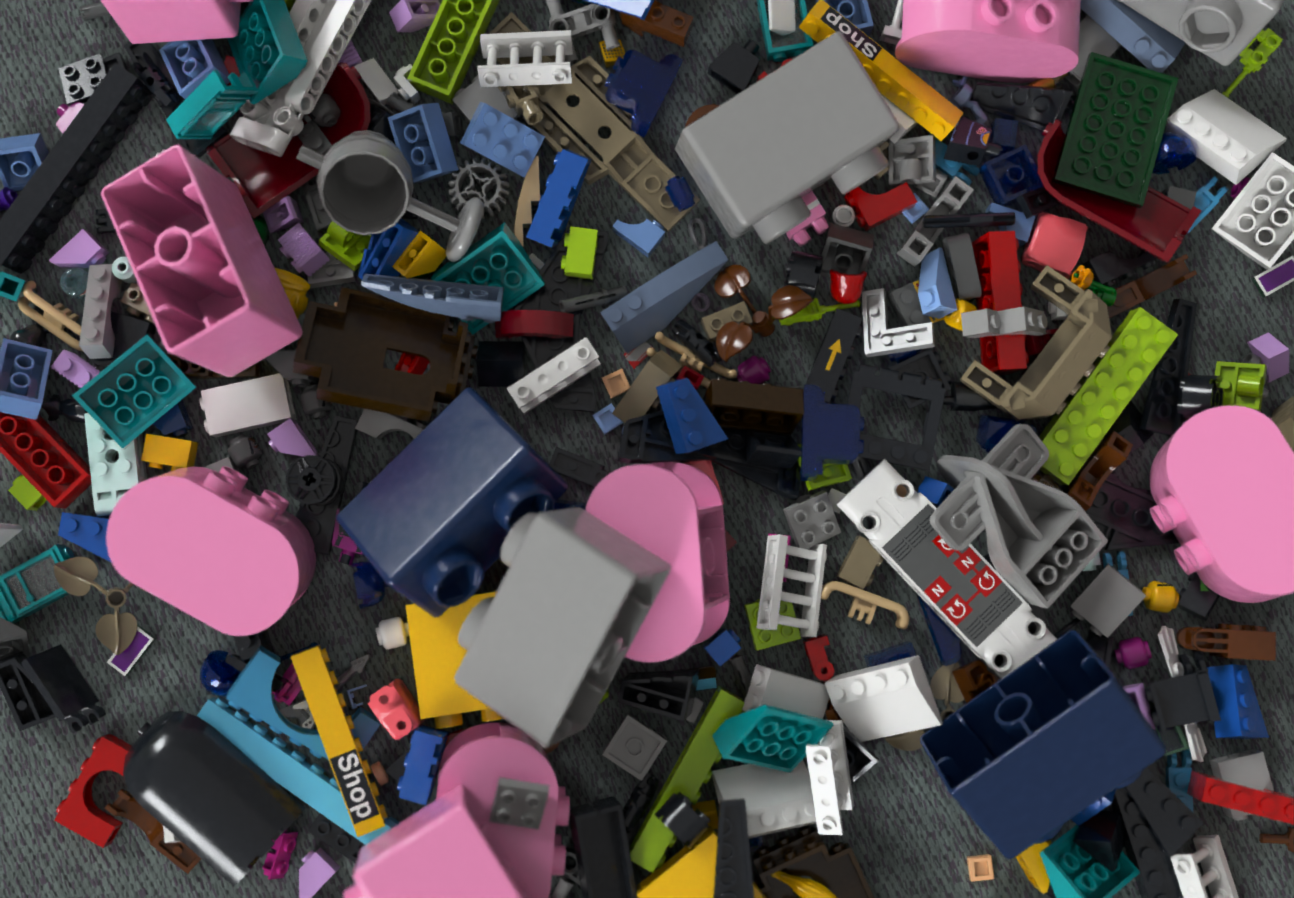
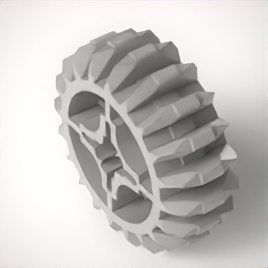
[448,158,510,219]

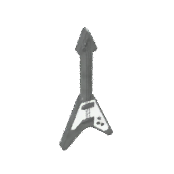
[279,654,370,747]

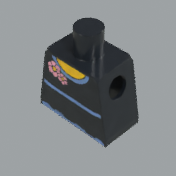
[944,116,1002,166]

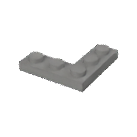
[862,288,935,358]

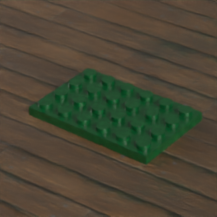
[1052,52,1179,208]

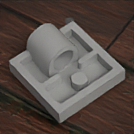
[889,135,936,187]
[783,490,841,549]
[489,777,549,830]

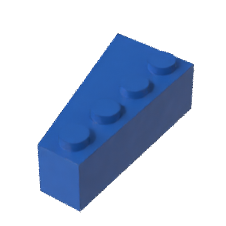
[526,149,592,248]

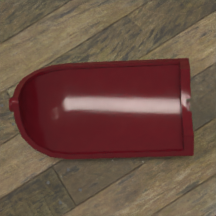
[206,62,370,218]
[1037,119,1202,263]

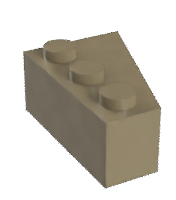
[612,350,683,423]

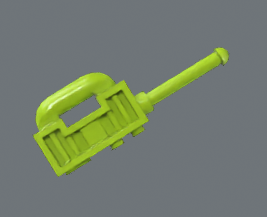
[1222,28,1283,98]
[779,298,861,326]

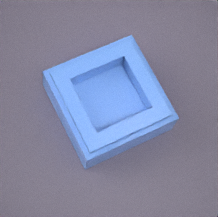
[902,193,929,224]
[592,403,624,435]

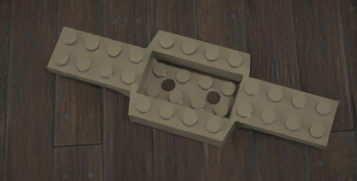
[479,12,700,233]

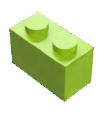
[561,226,599,280]

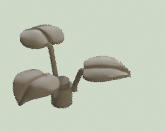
[54,556,147,655]
[884,661,964,751]

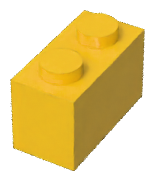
[141,433,198,471]

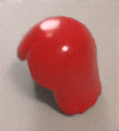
[829,269,867,304]

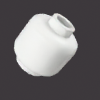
[375,617,409,650]

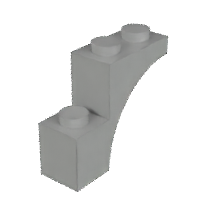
[961,307,1048,338]

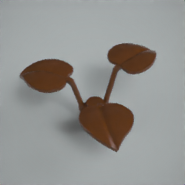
[714,265,813,362]

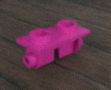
[272,663,302,706]
[262,830,298,880]

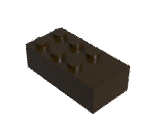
[702,378,804,435]

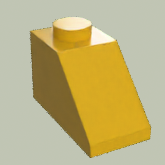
[392,230,446,279]

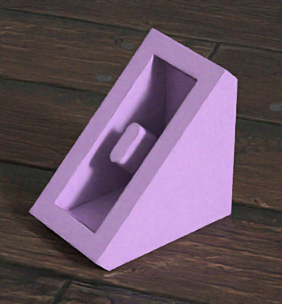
[263,196,304,234]
[1247,332,1289,383]

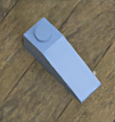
[918,247,958,319]

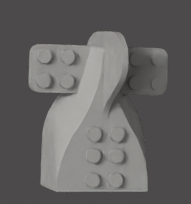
[930,424,1108,609]

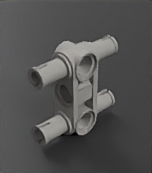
[546,0,620,64]

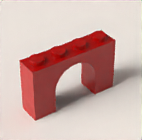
[844,144,917,231]
[54,734,132,848]
[1187,771,1294,824]

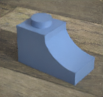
[985,203,1036,248]
[612,219,665,258]

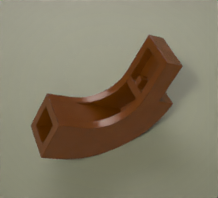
[1068,431,1133,511]

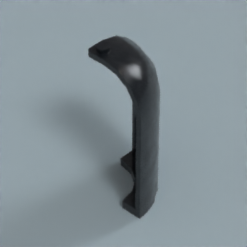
[123,711,305,886]

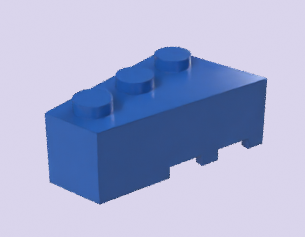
[358,218,419,280]
[58,512,112,563]
[397,725,449,805]

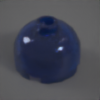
[1152,132,1197,174]
[351,561,390,609]
[200,650,241,697]

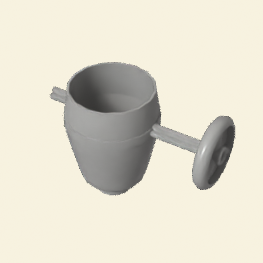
[296,130,484,262]

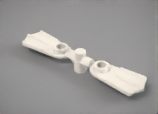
[1158,626,1207,762]

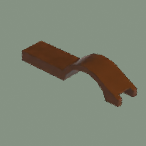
[1107,254,1197,319]
[105,788,201,874]

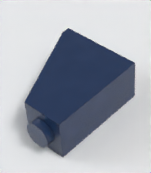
[153,400,193,438]

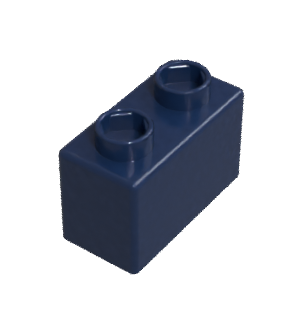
[336,388,568,618]
[920,630,1167,859]

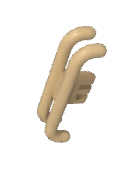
[18,281,84,352]
[646,332,737,389]
[821,581,909,629]

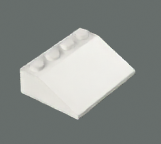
[1165,89,1287,185]
[1212,152,1294,269]
[825,655,943,742]
[712,760,817,838]

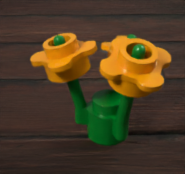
[1066,265,1117,314]

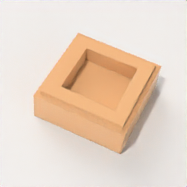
[602,369,630,399]
[967,854,994,882]

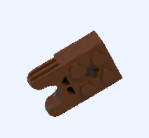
[1176,623,1276,661]

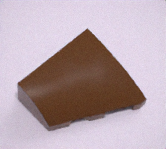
[952,660,999,703]

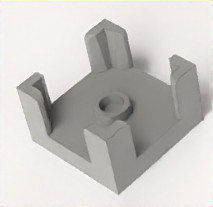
[602,712,667,781]

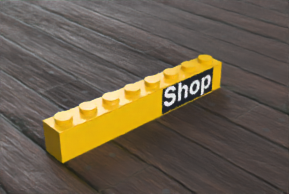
[799,0,963,141]
[291,644,388,837]

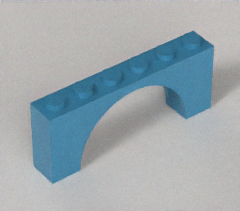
[226,645,380,765]

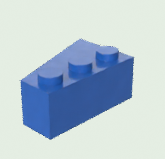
[656,378,728,454]
[1208,664,1269,739]

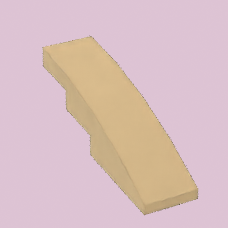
[514,156,540,247]

